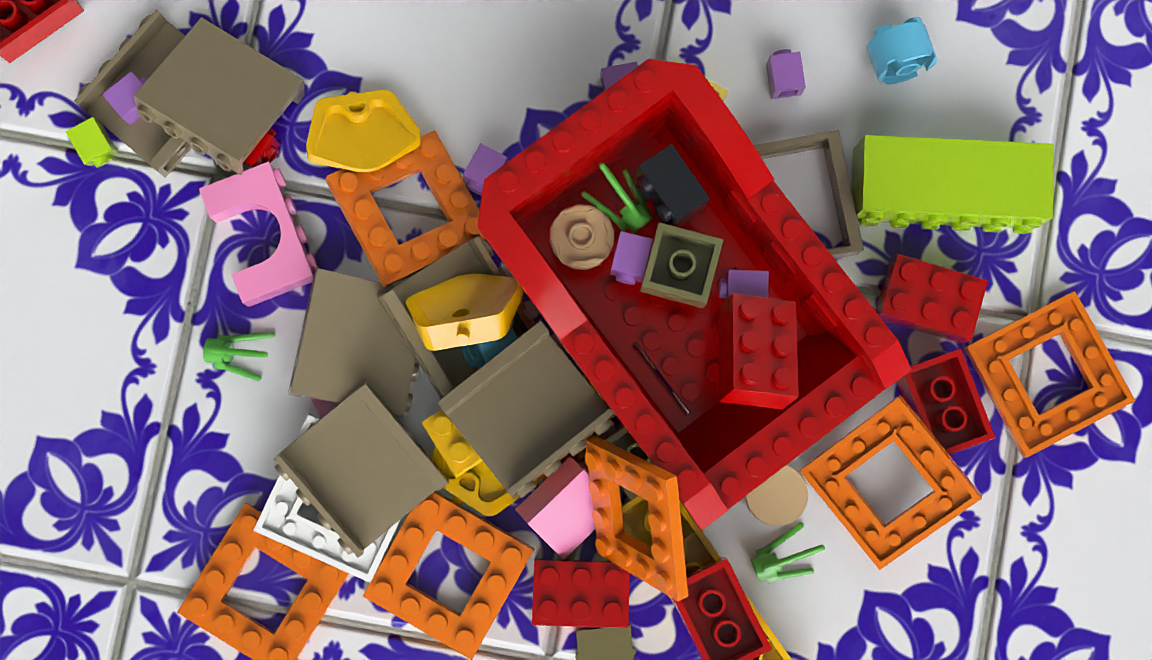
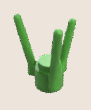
[581,162,653,234]
[203,332,275,381]
[750,522,825,583]

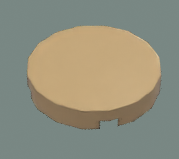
[550,204,614,270]
[745,465,808,526]

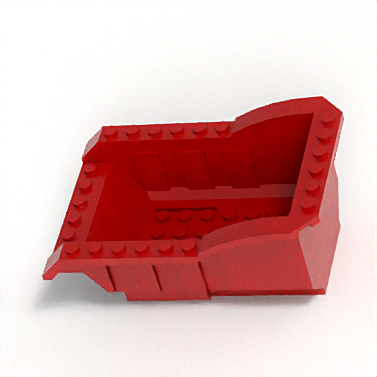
[477,59,912,531]

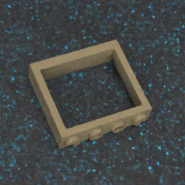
[754,130,864,259]

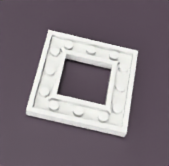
[253,413,400,583]

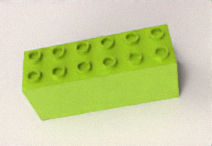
[852,135,1054,234]

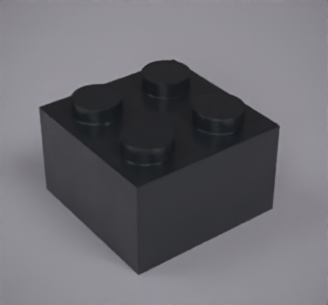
[635,144,710,228]

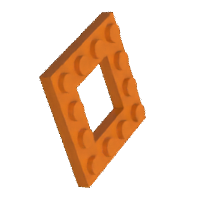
[325,130,486,288]
[964,291,1136,458]
[800,395,983,570]
[585,436,688,601]
[363,491,535,660]
[177,503,350,660]

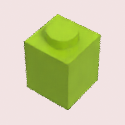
[65,117,118,168]

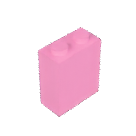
[515,456,595,560]

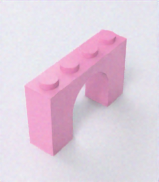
[199,162,319,307]

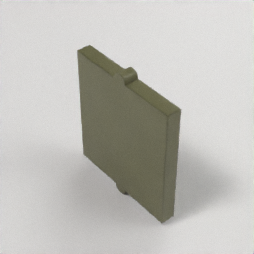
[575,625,636,660]

